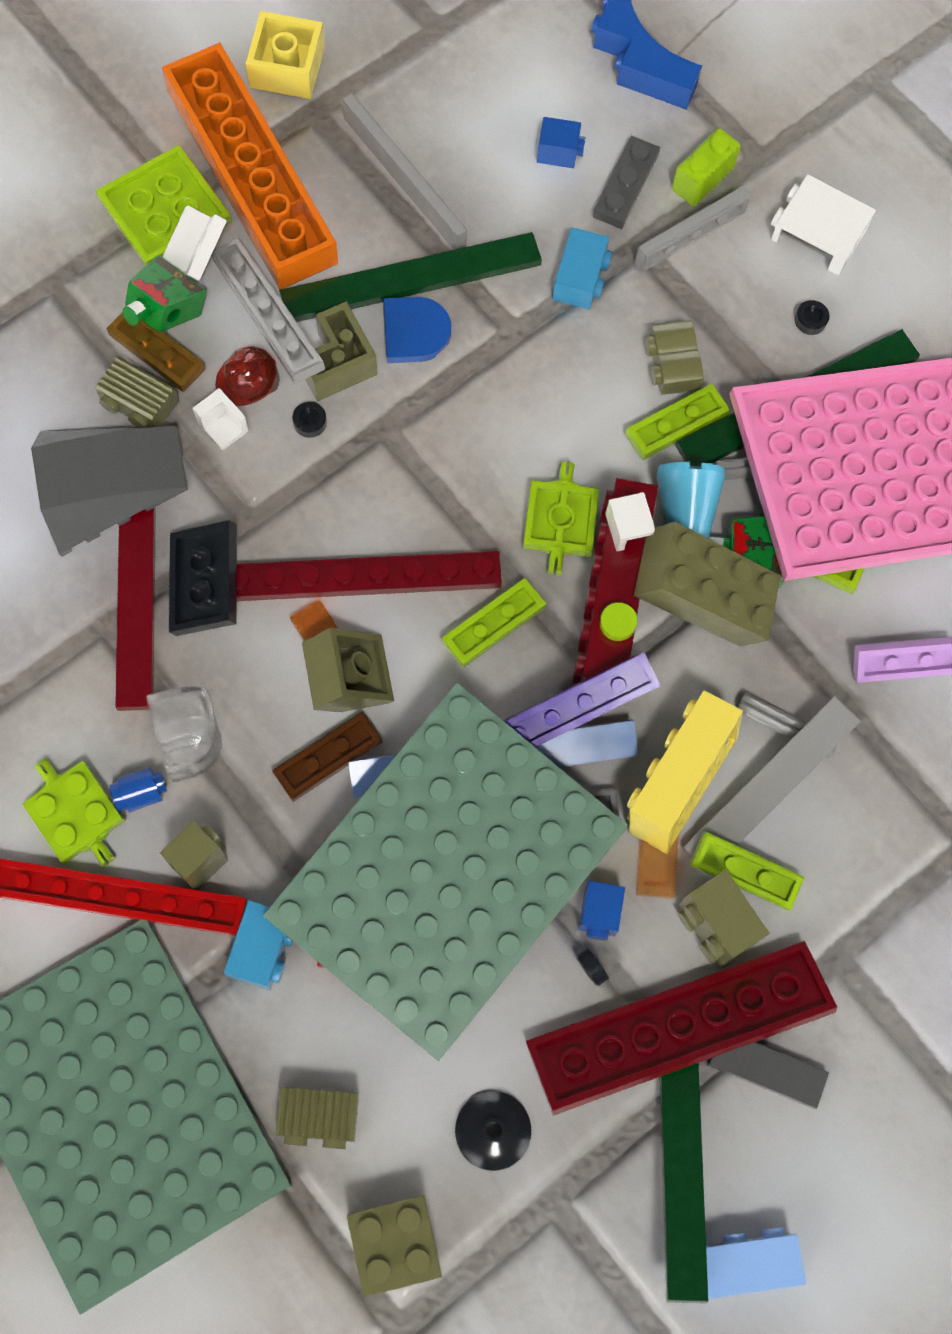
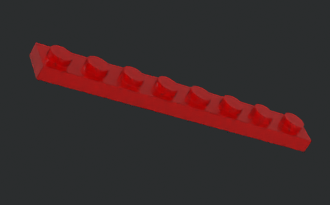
[0,858,248,936]

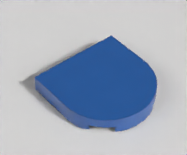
[384,297,451,363]

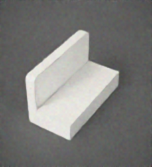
[162,206,227,283]

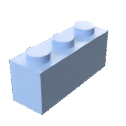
[706,1227,806,1299]

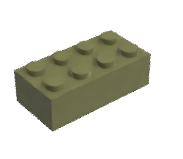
[634,522,781,647]

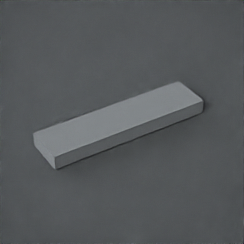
[635,185,751,272]

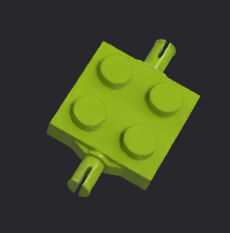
[523,462,599,575]
[22,759,126,867]

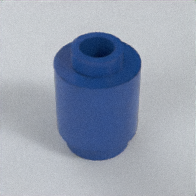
[109,767,167,813]

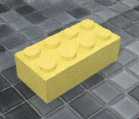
[627,690,743,854]

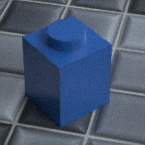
[537,117,586,169]
[578,881,625,941]

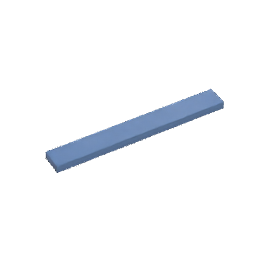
[349,719,639,798]

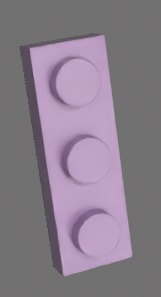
[853,637,952,683]

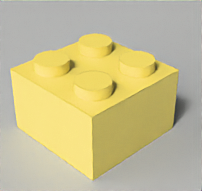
[246,11,325,99]

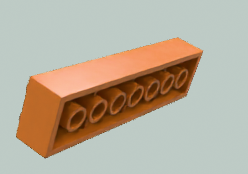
[162,42,338,290]

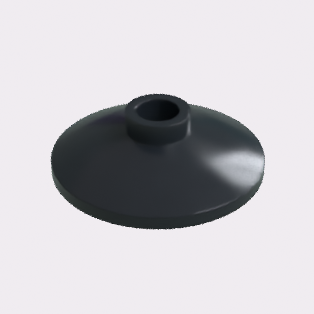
[455,1091,532,1171]

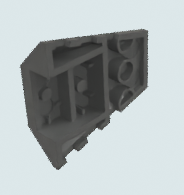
[31,426,188,557]

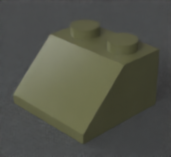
[302,628,394,712]

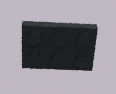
[169,520,237,636]

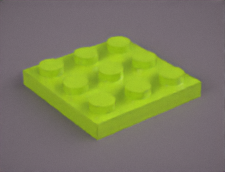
[95,145,232,266]

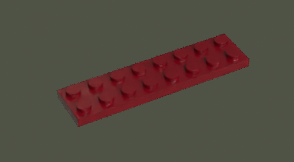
[526,941,838,1116]

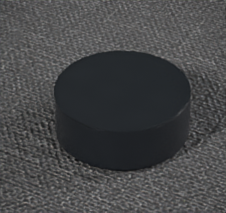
[794,300,830,335]
[292,402,327,438]
[576,948,609,986]

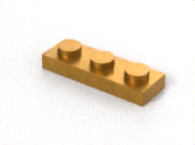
[106,312,206,392]

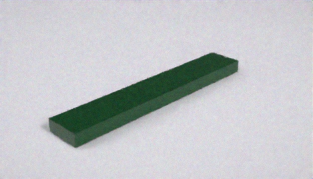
[660,1063,708,1304]

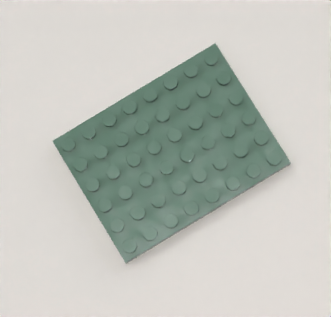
[263,683,629,1062]
[0,920,292,1315]

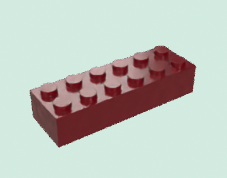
[572,478,658,686]

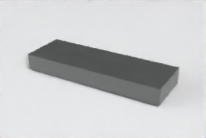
[708,1042,829,1109]

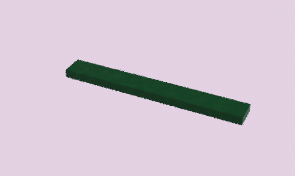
[279,232,542,322]
[675,329,920,467]

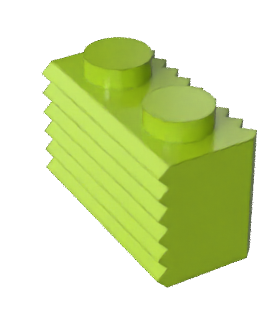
[671,128,740,206]

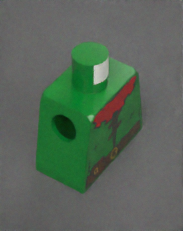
[123,255,206,332]
[709,516,784,588]

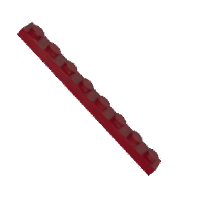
[237,551,502,601]

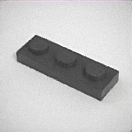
[593,135,661,229]

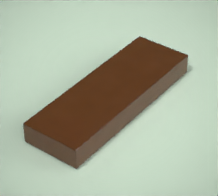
[272,711,383,802]

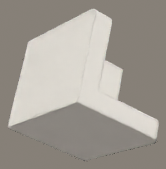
[192,388,248,450]
[605,492,655,552]

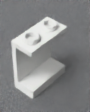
[771,174,876,276]

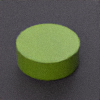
[600,603,637,641]

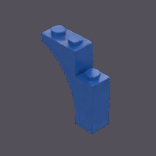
[591,0,702,110]

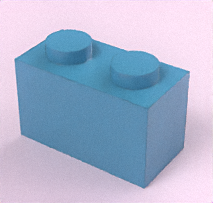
[552,227,613,310]
[224,901,294,991]

